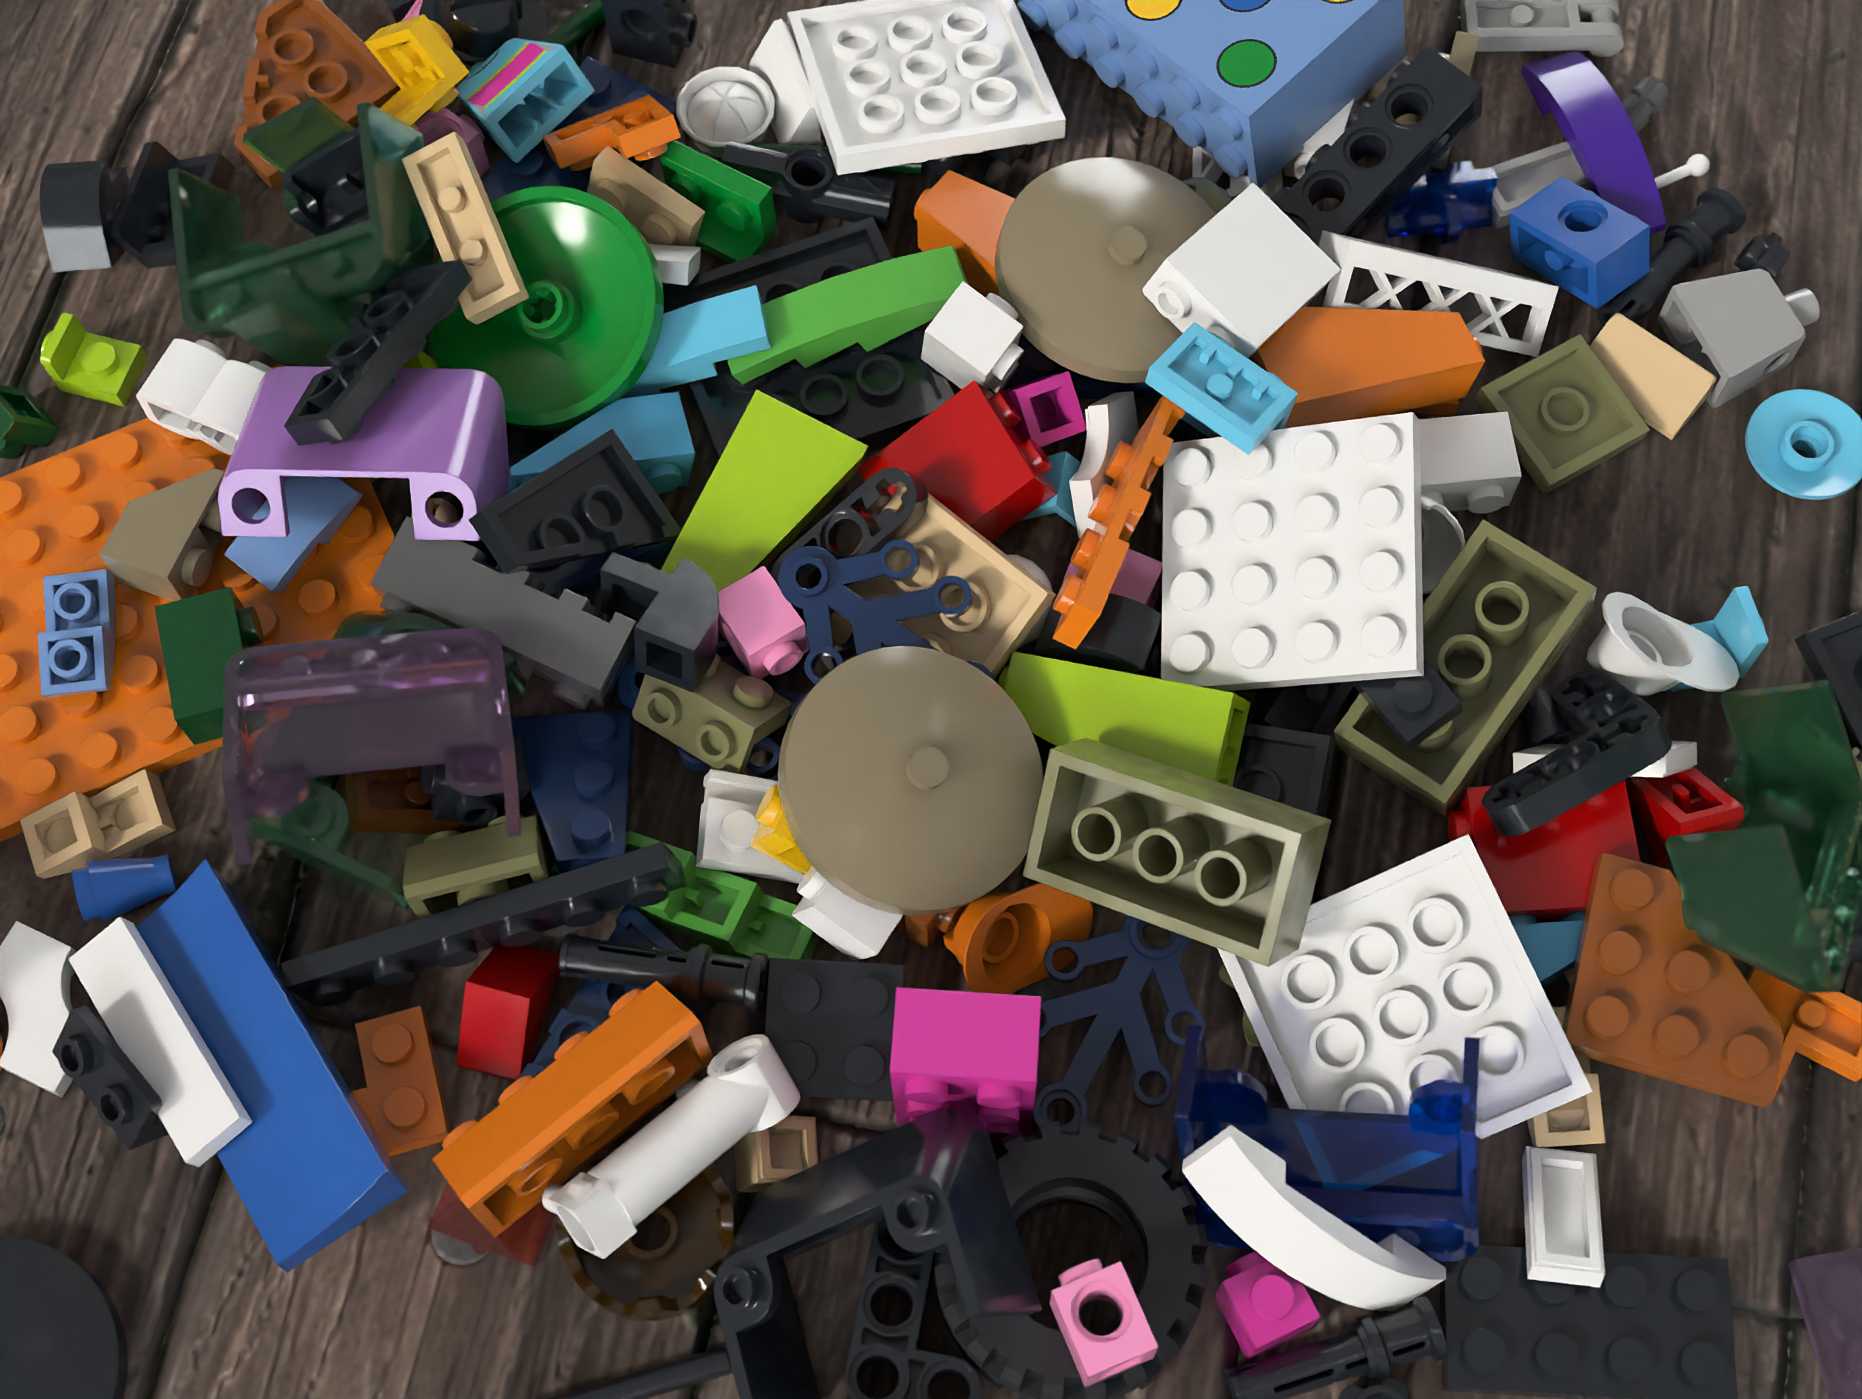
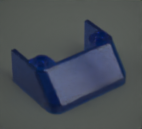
[1174,1025,1482,1262]

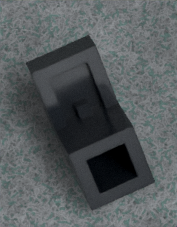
[40,160,129,272]
[600,552,719,693]
[1033,593,1162,679]

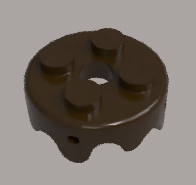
[556,1138,739,1322]

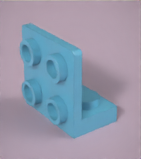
[1145,322,1298,455]

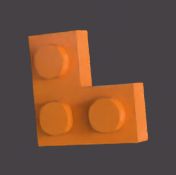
[542,95,681,171]
[1746,952,1862,1098]
[351,1006,451,1157]

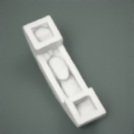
[1182,1125,1446,1311]

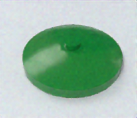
[428,186,664,431]

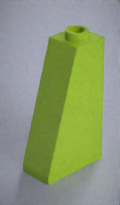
[660,389,868,592]
[998,651,1251,787]

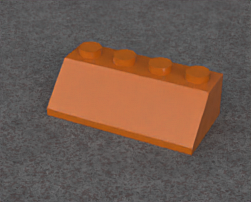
[432,980,714,1238]

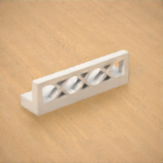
[1318,231,1559,357]

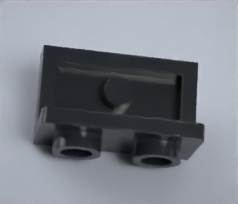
[109,141,235,269]
[52,1006,169,1150]

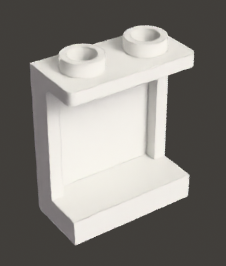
[1143,182,1341,359]

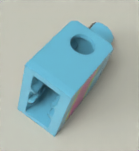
[457,38,595,163]

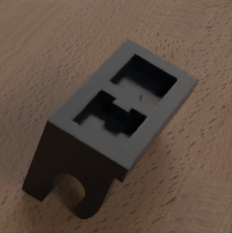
[282,119,418,250]

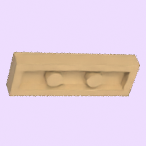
[402,132,529,325]

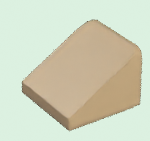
[734,1116,818,1192]

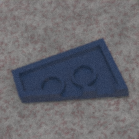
[505,710,635,874]

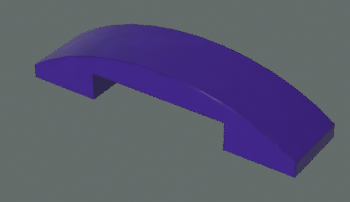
[1521,51,1667,234]

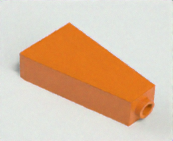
[914,170,1015,298]
[1249,306,1485,429]

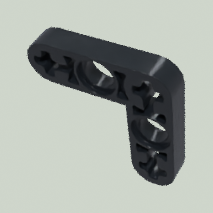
[771,467,928,671]
[1482,668,1672,836]

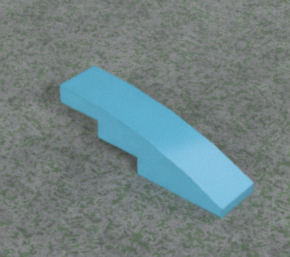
[622,285,771,398]

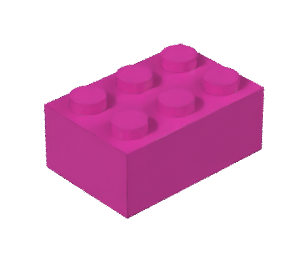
[890,988,1041,1142]

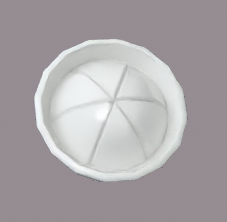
[676,66,775,157]

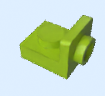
[40,312,148,407]

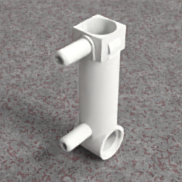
[542,1034,800,1259]

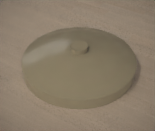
[995,157,1216,383]
[778,646,1044,915]

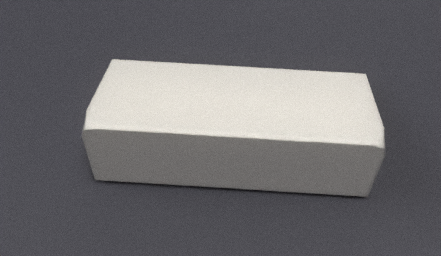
[749,19,823,145]

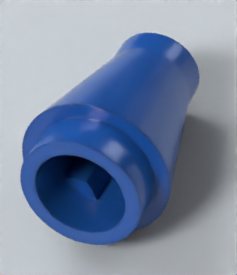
[72,854,177,924]

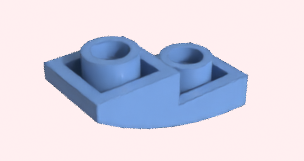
[224,476,363,593]
[38,570,116,698]

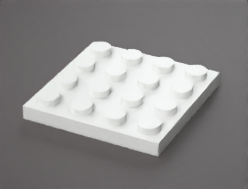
[787,0,1066,175]
[1161,412,1424,691]
[1217,834,1593,1203]

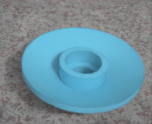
[1745,389,1862,500]

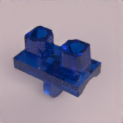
[1384,161,1498,245]

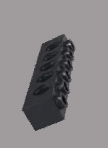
[1271,45,1483,263]

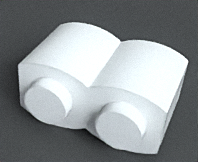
[136,338,272,455]

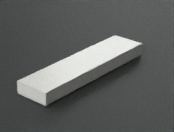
[68,917,253,1167]

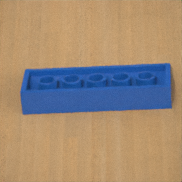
[136,859,409,1272]

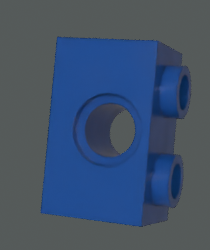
[1509,176,1650,309]

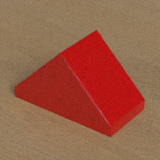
[1625,767,1744,867]
[456,945,561,1082]

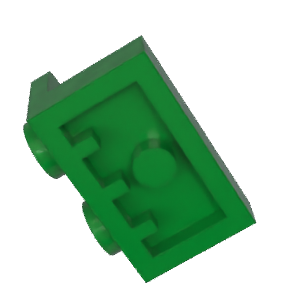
[660,140,777,263]

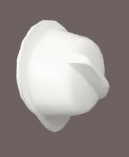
[1587,592,1740,696]

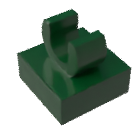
[0,385,60,460]

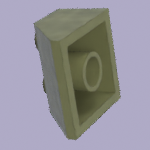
[403,814,555,919]

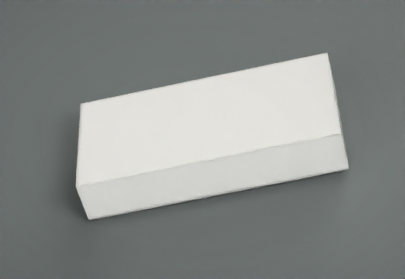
[1522,1146,1605,1287]

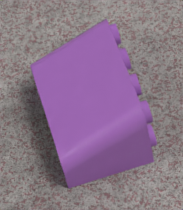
[218,366,509,541]

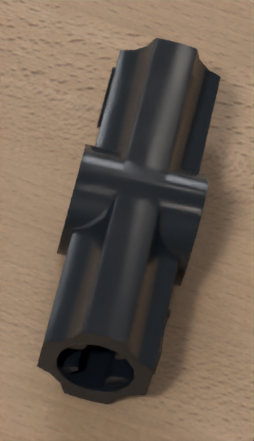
[721,141,899,230]

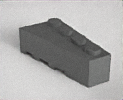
[370,516,637,710]

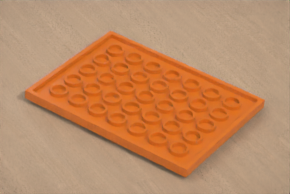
[0,351,445,842]

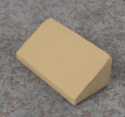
[1589,313,1716,440]

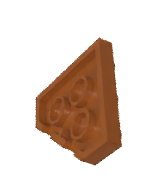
[234,0,401,191]
[1562,852,1784,1108]

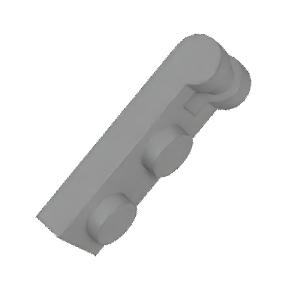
[1459,0,1624,58]

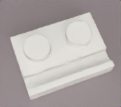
[696,769,805,884]

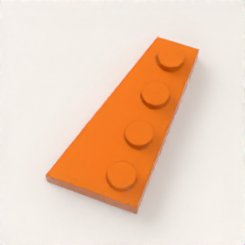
[1053,395,1186,650]

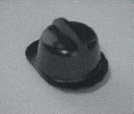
[419,0,549,62]

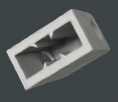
[1657,268,1820,409]

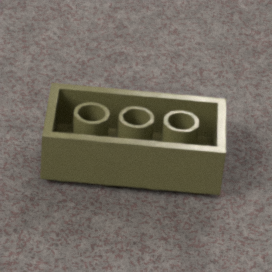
[1334,519,1597,818]
[1023,738,1331,967]

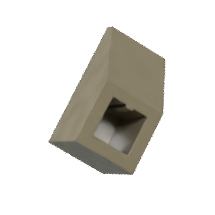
[99,468,225,601]

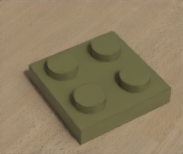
[1475,334,1650,495]

